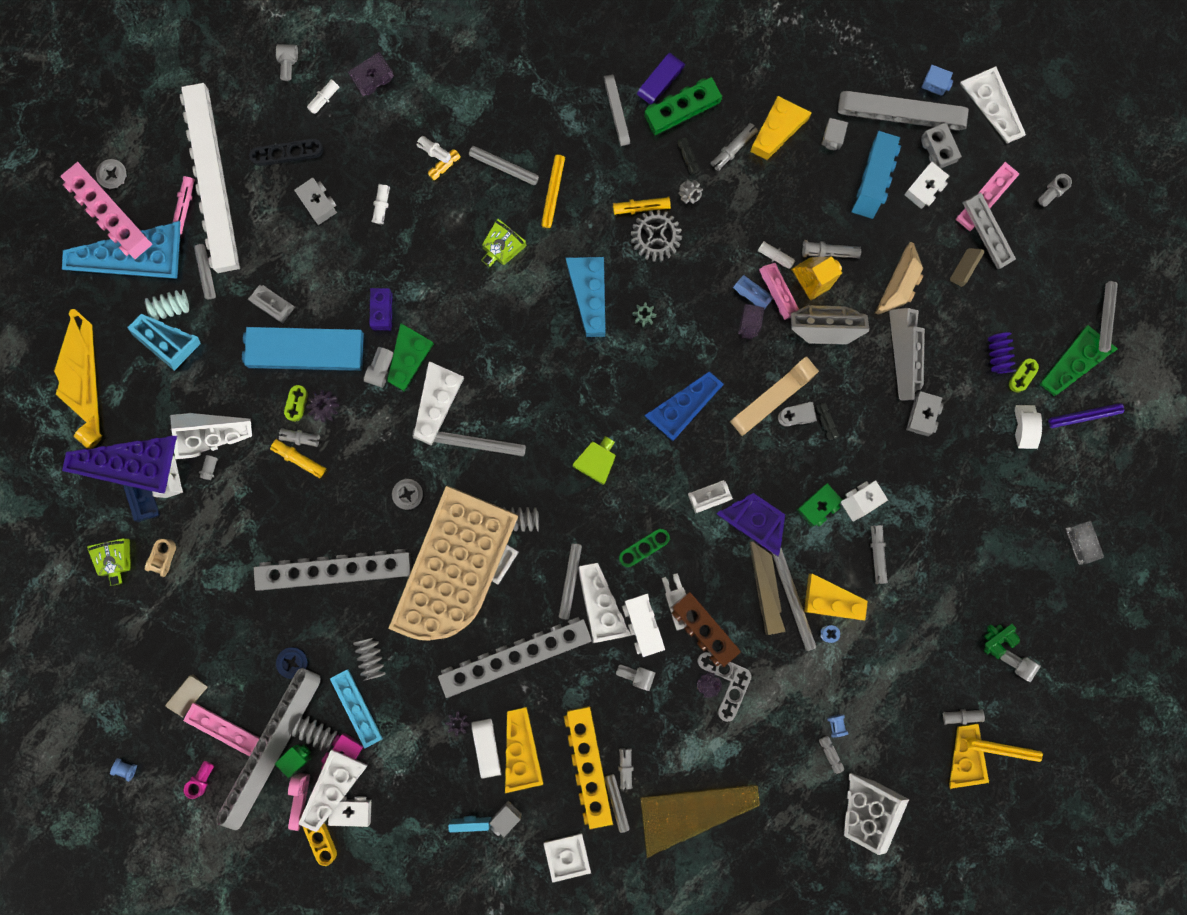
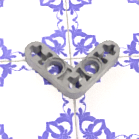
[697,652,751,722]

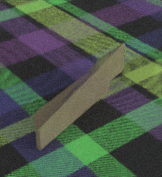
[749,541,785,635]

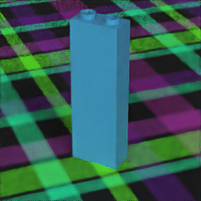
[242,327,364,371]

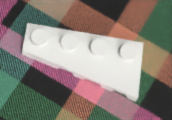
[960,67,1026,144]
[578,563,631,643]

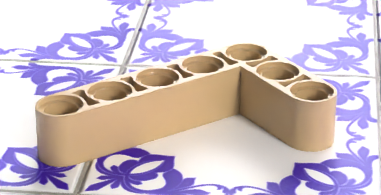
[730,356,819,436]

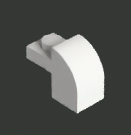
[1014,405,1042,449]

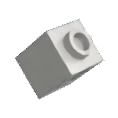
[822,118,848,150]

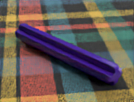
[1048,403,1124,428]

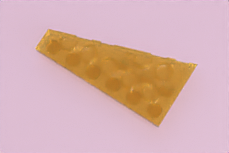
[641,785,760,858]

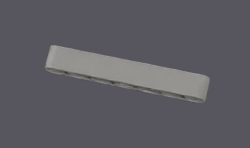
[838,91,969,130]

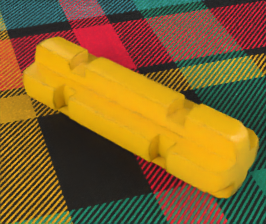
[428,149,460,180]

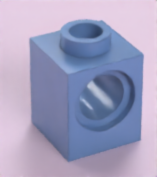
[921,65,953,96]

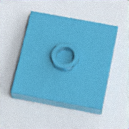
[449,816,491,832]

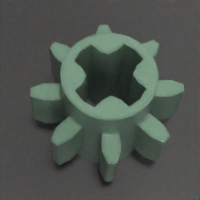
[633,302,656,327]

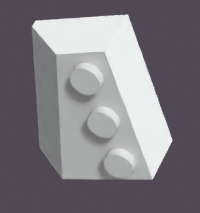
[844,773,909,855]

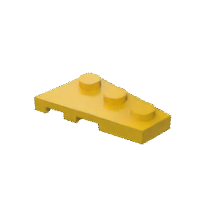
[949,723,989,789]

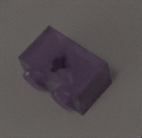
[348,52,394,96]
[738,304,765,339]

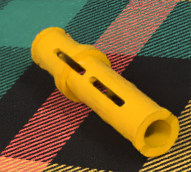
[613,197,670,215]
[270,439,326,479]

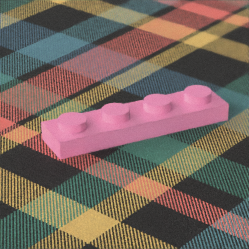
[955,162,1019,231]
[183,703,260,756]

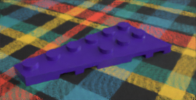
[62,436,177,494]

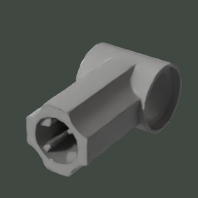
[364,347,394,388]

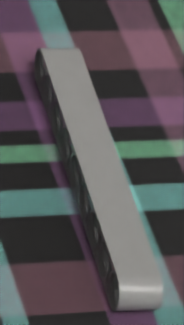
[217,668,320,830]

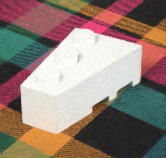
[622,594,665,657]

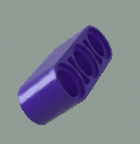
[637,53,685,105]

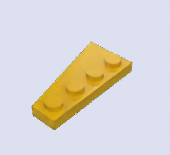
[505,707,543,793]

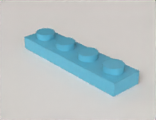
[330,669,383,749]

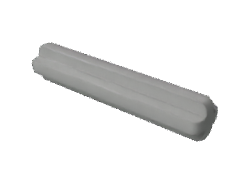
[194,244,216,300]
[605,774,629,833]

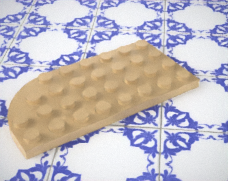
[388,485,519,641]

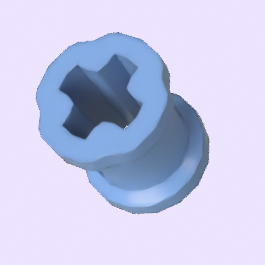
[820,625,840,643]
[827,714,848,738]
[110,758,137,782]

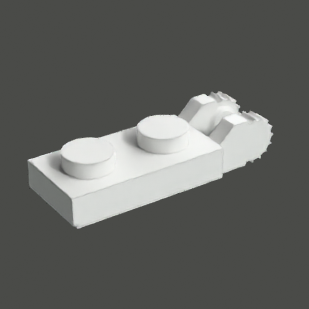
[662,574,694,630]

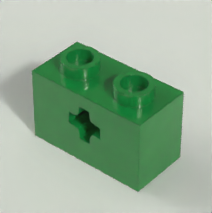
[797,483,843,527]
[275,744,313,778]

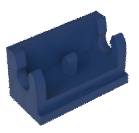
[123,485,160,522]

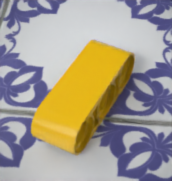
[303,822,337,866]

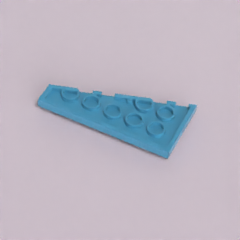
[62,221,181,279]

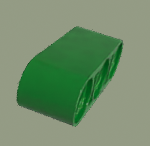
[619,529,670,567]

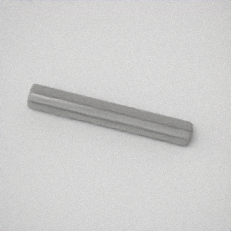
[469,146,539,185]
[1099,281,1118,352]
[559,543,582,620]

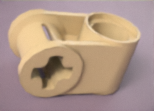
[145,539,176,577]

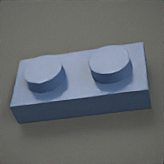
[733,275,773,310]

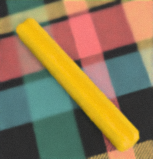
[541,155,565,228]
[969,739,1043,762]

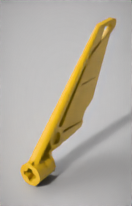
[54,309,102,449]

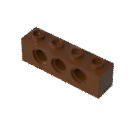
[670,592,741,667]

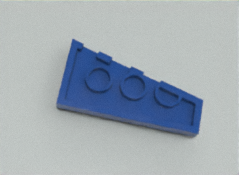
[644,372,724,441]

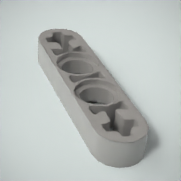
[604,74,630,146]

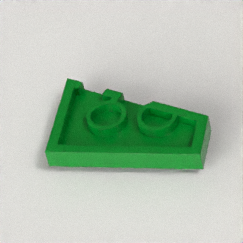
[387,323,434,392]

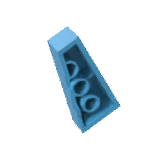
[852,131,901,219]
[566,257,605,337]

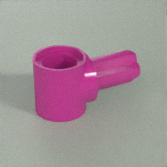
[184,761,214,799]

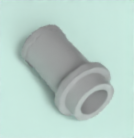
[199,455,218,481]

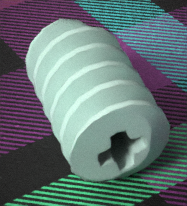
[145,290,189,320]

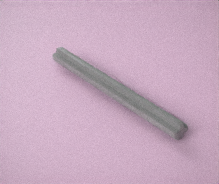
[412,428,526,456]
[772,548,816,651]

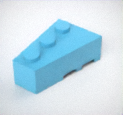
[127,314,201,371]

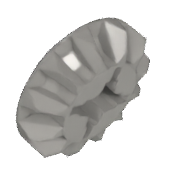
[96,159,127,189]
[392,479,423,510]

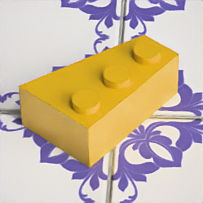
[750,96,812,160]
[804,574,868,620]

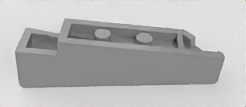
[889,308,925,400]

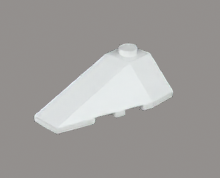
[170,413,252,459]

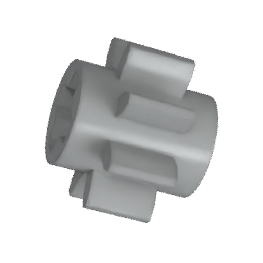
[678,180,703,204]

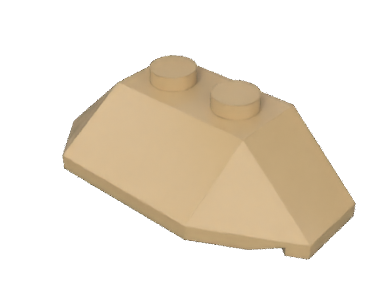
[875,242,923,314]

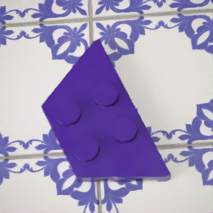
[717,493,785,557]

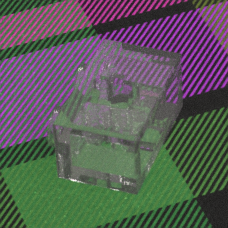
[1066,521,1104,564]

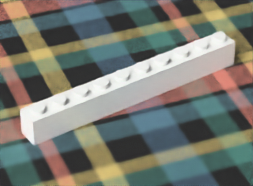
[180,83,240,273]

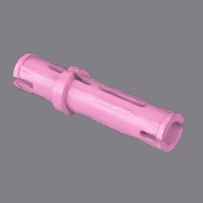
[172,176,195,235]

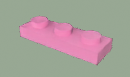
[759,263,799,320]

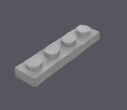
[963,193,1016,269]

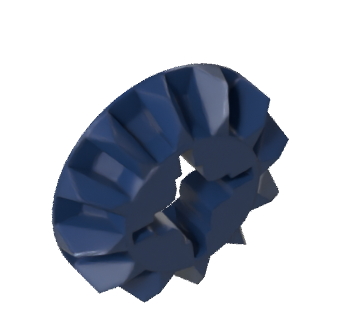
[276,647,308,679]

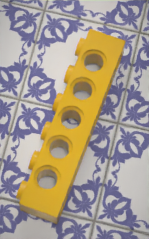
[564,706,613,829]

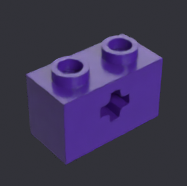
[370,288,393,330]

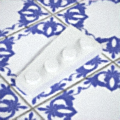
[414,362,464,445]
[298,750,368,832]

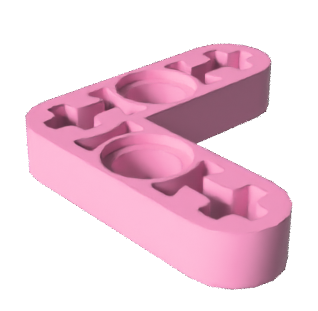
[288,773,310,831]

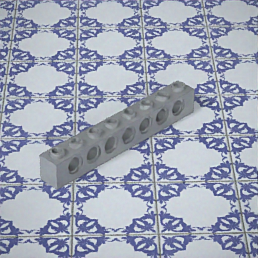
[254,549,412,591]
[438,617,592,698]

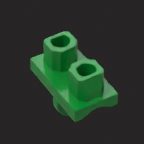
[984,624,1020,659]

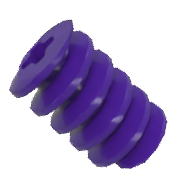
[988,332,1016,373]

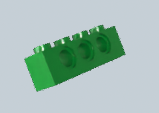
[644,77,722,136]

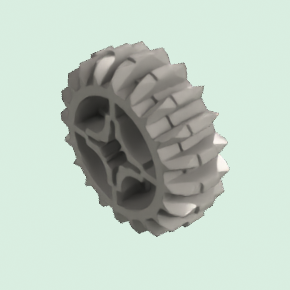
[631,210,682,261]

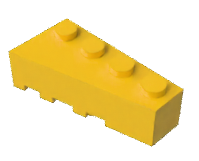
[791,256,842,300]

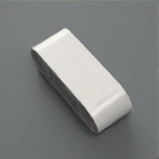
[472,719,501,778]

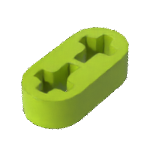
[1009,359,1039,392]
[284,385,308,422]

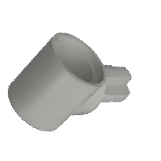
[276,44,298,81]
[1038,174,1072,207]
[1000,650,1041,682]
[616,665,655,691]

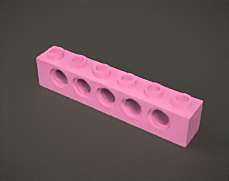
[60,162,153,259]

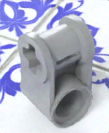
[778,402,817,426]

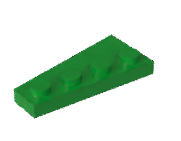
[1039,325,1118,396]

